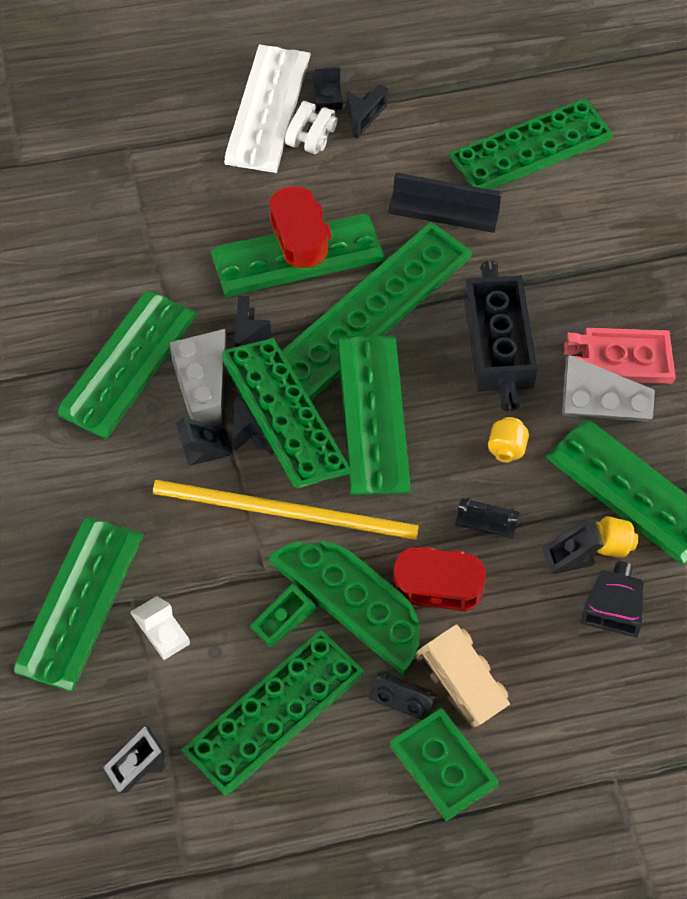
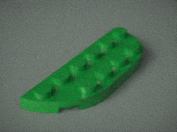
[269,541,420,676]

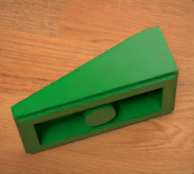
[249,583,317,648]

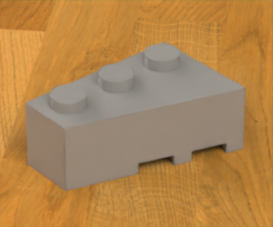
[170,329,227,426]
[562,355,655,422]

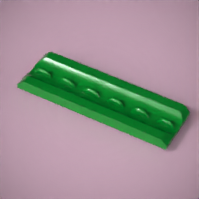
[449,98,613,190]
[211,214,385,297]
[57,290,198,440]
[337,336,410,495]
[222,338,352,488]
[546,420,687,566]
[14,516,144,693]
[181,630,364,795]

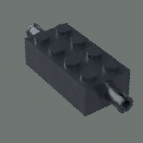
[464,261,537,411]

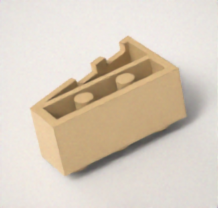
[416,624,510,729]

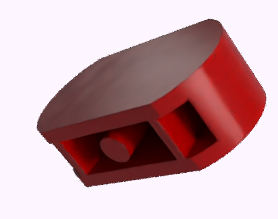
[269,186,332,268]
[393,546,486,612]

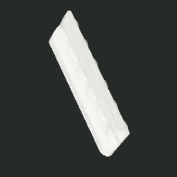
[224,44,311,173]

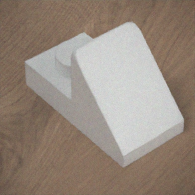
[131,596,190,660]

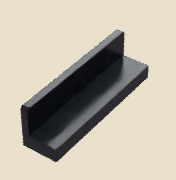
[389,173,502,233]

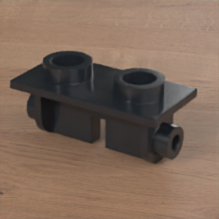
[455,497,520,539]
[369,672,437,720]

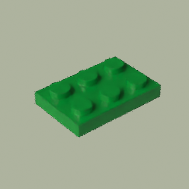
[390,708,499,821]

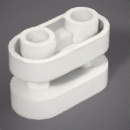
[285,101,338,155]

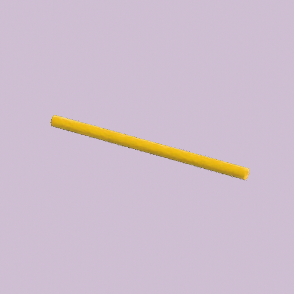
[153,480,419,540]

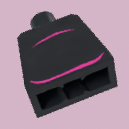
[580,561,644,638]

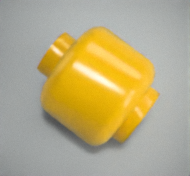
[488,417,529,463]
[596,516,638,559]

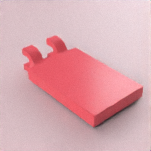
[563,328,676,384]

